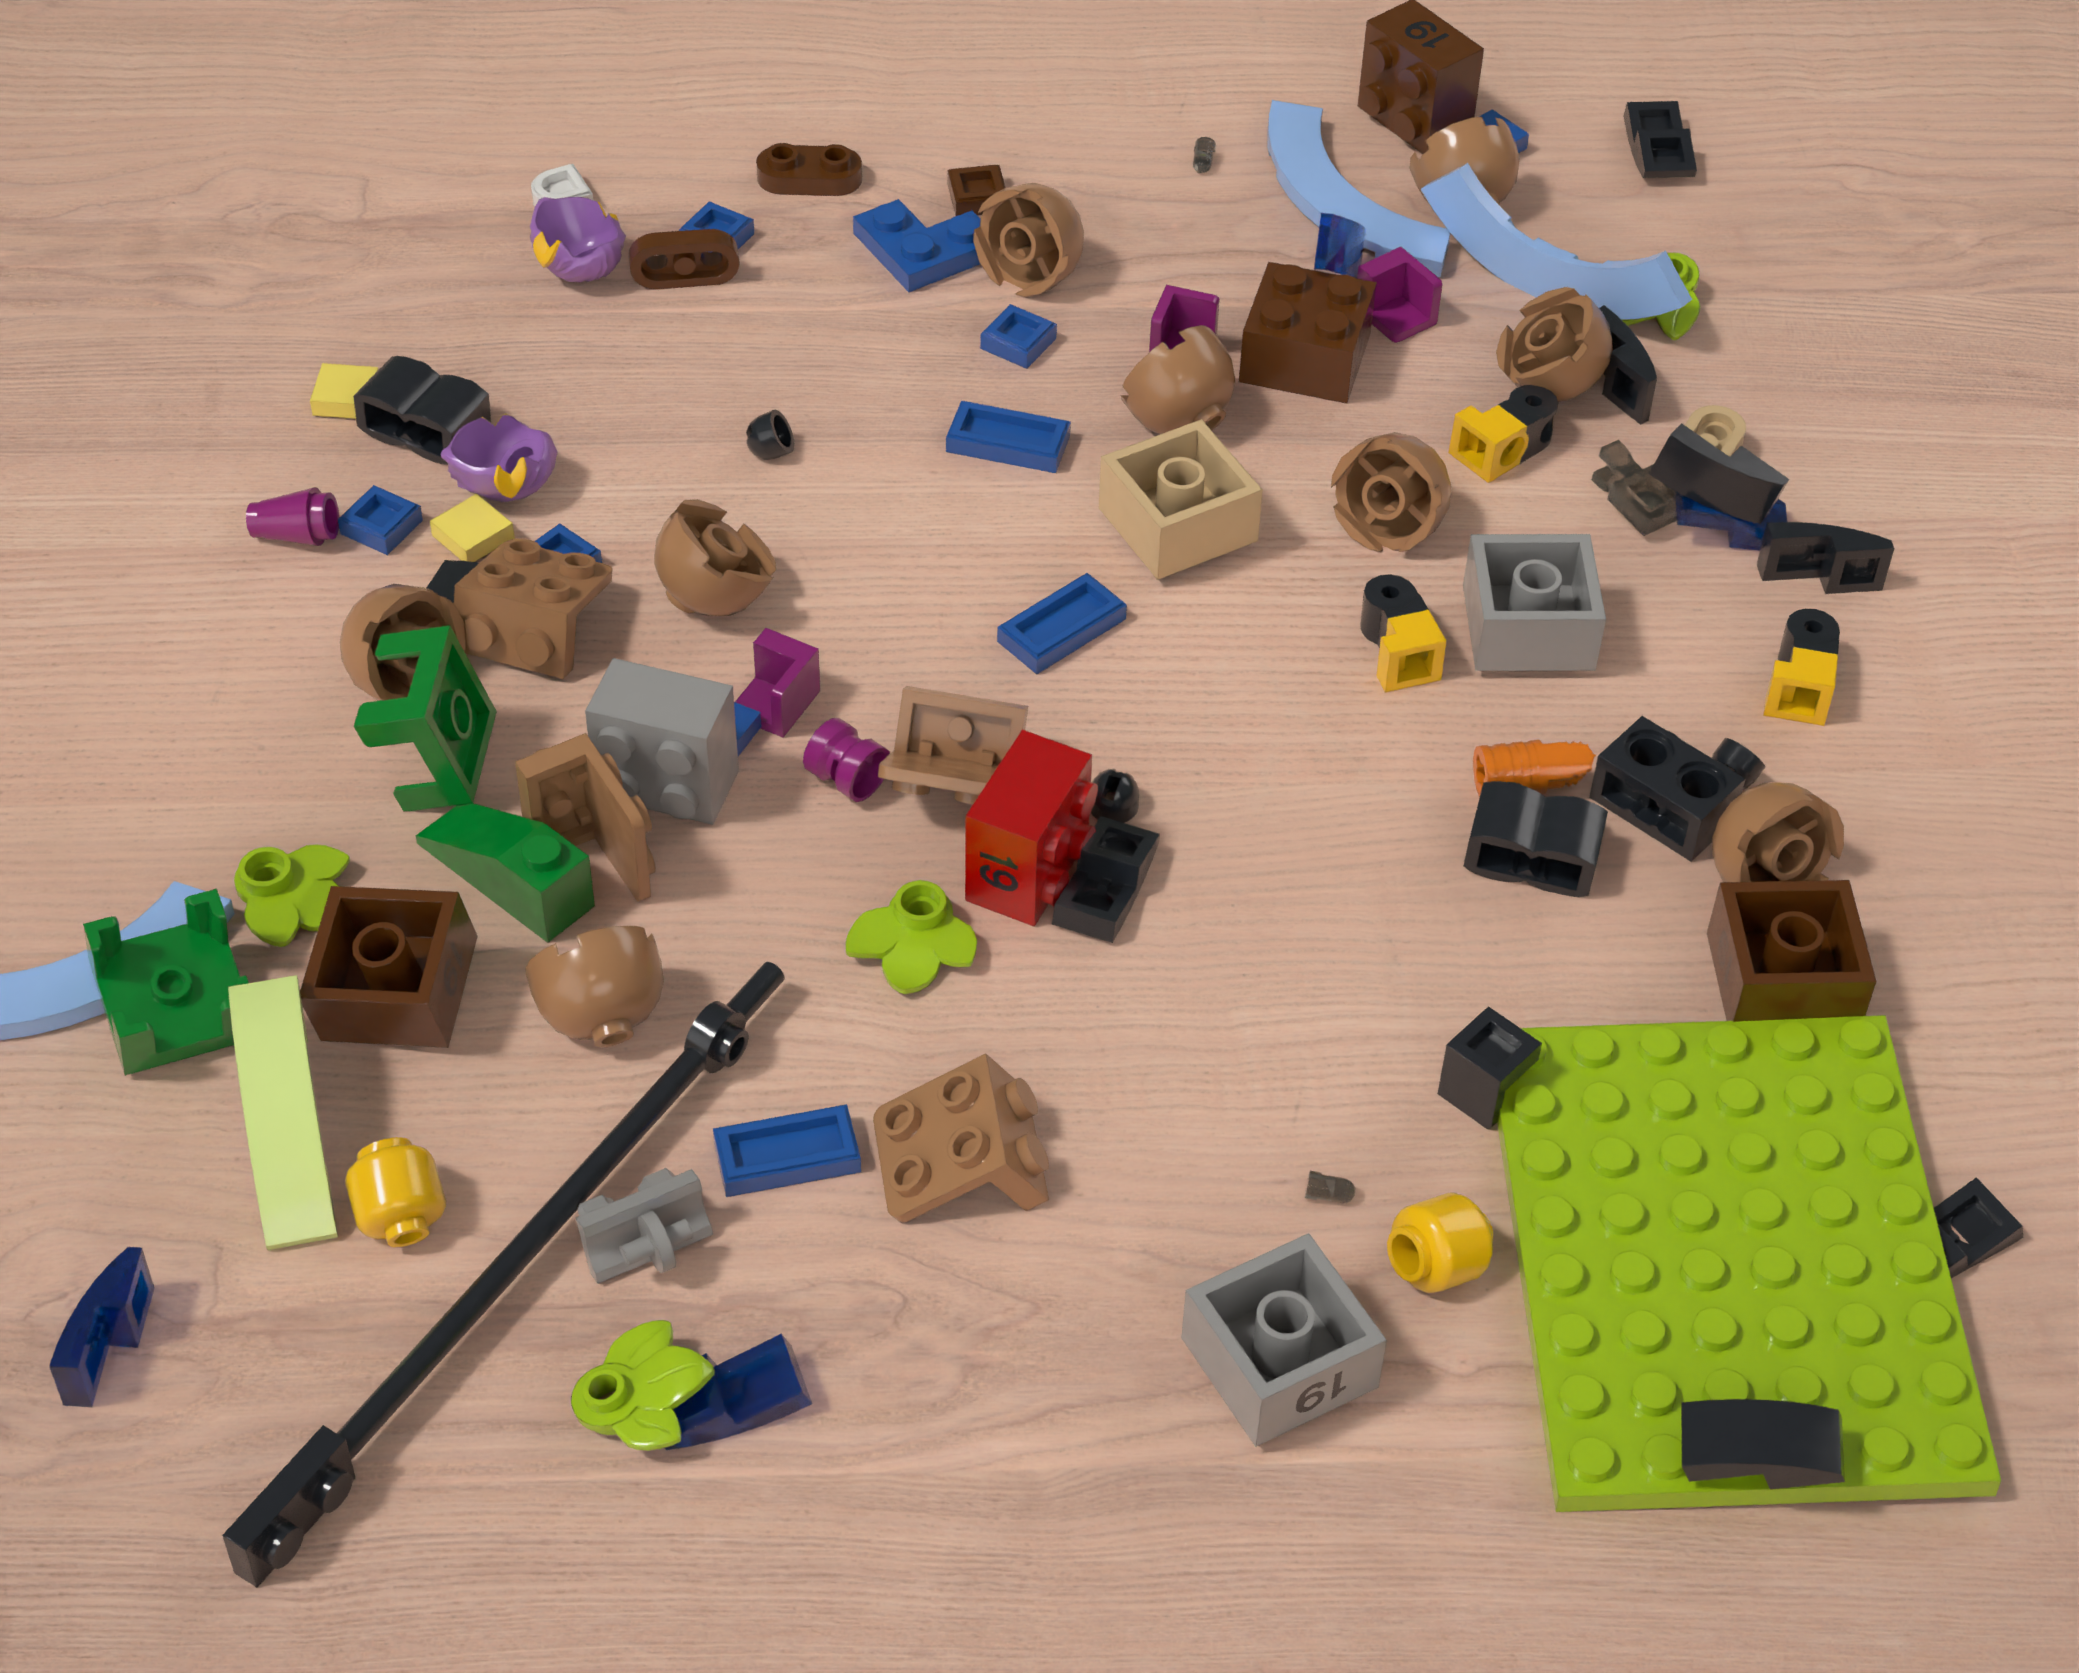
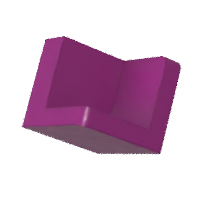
[1357,247,1443,343]
[1149,284,1220,352]
[735,628,820,738]

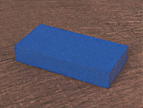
[946,401,1071,473]
[997,573,1127,675]
[713,1104,861,1197]

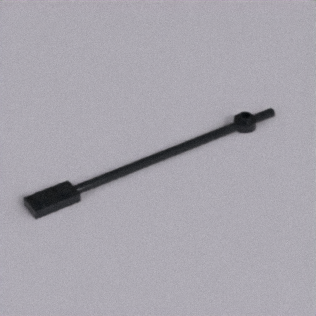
[222,962,785,1588]

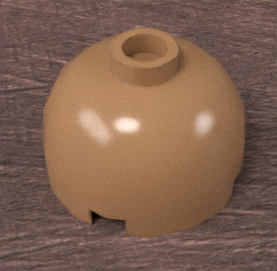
[1409,117,1520,206]
[973,183,1084,297]
[1496,287,1613,402]
[1121,325,1235,434]
[1331,432,1451,552]
[654,499,776,616]
[339,584,466,701]
[1712,783,1844,882]
[525,926,664,1047]

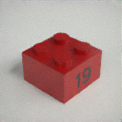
[965,729,1098,927]

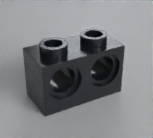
[1589,716,1745,862]

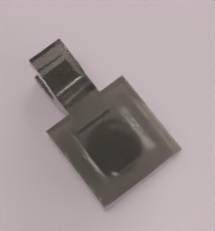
[1591,440,1693,536]

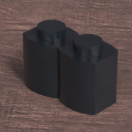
[353,356,491,465]
[1463,781,1608,897]

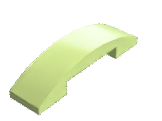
[228,975,338,1250]

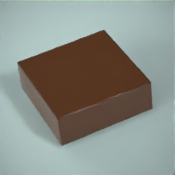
[947,165,1006,216]

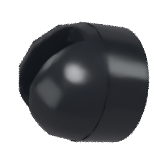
[746,409,794,460]
[1711,738,1765,790]
[1091,769,1139,823]

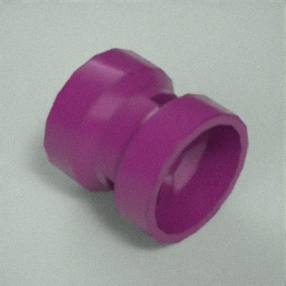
[803,717,890,802]

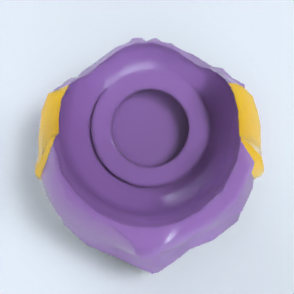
[530,197,626,283]
[441,413,558,502]

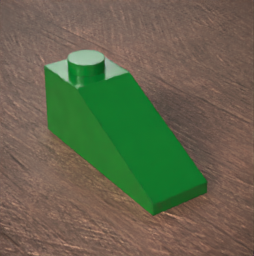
[415,803,595,943]

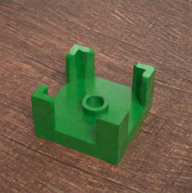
[353,625,497,812]
[83,889,249,1076]

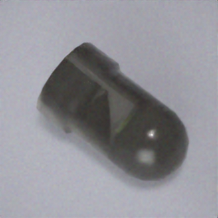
[1193,137,1216,173]
[1305,1170,1356,1203]

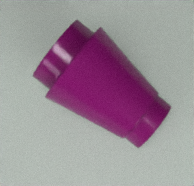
[246,487,340,546]

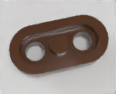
[756,143,862,196]
[629,229,740,289]

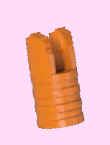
[1473,740,1596,798]

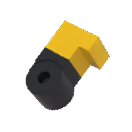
[1448,385,1559,483]
[1360,574,1446,692]
[1763,608,1840,726]

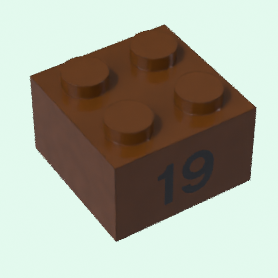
[1357,0,1484,154]
[1239,261,1377,404]
[1707,880,1877,1022]
[300,886,478,1048]

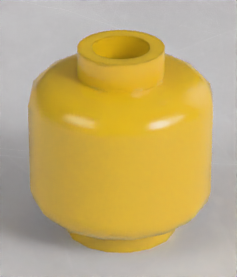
[345,1137,446,1247]
[1387,1192,1494,1293]

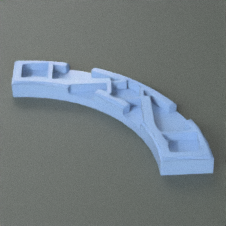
[1267,100,1451,277]
[1421,163,1692,320]
[0,881,235,1040]

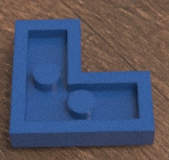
[853,199,981,292]

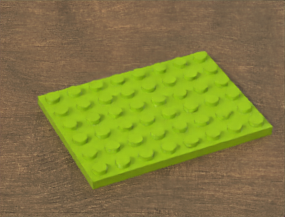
[1497,1015,2001,1512]

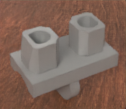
[576,1168,713,1284]

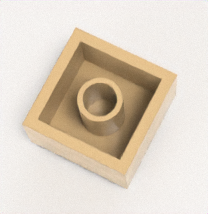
[1098,419,1263,580]

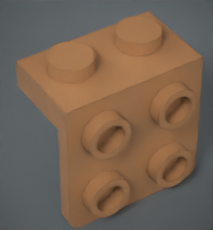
[454,539,613,679]
[878,686,1029,804]
[515,733,656,902]
[873,1053,1049,1223]

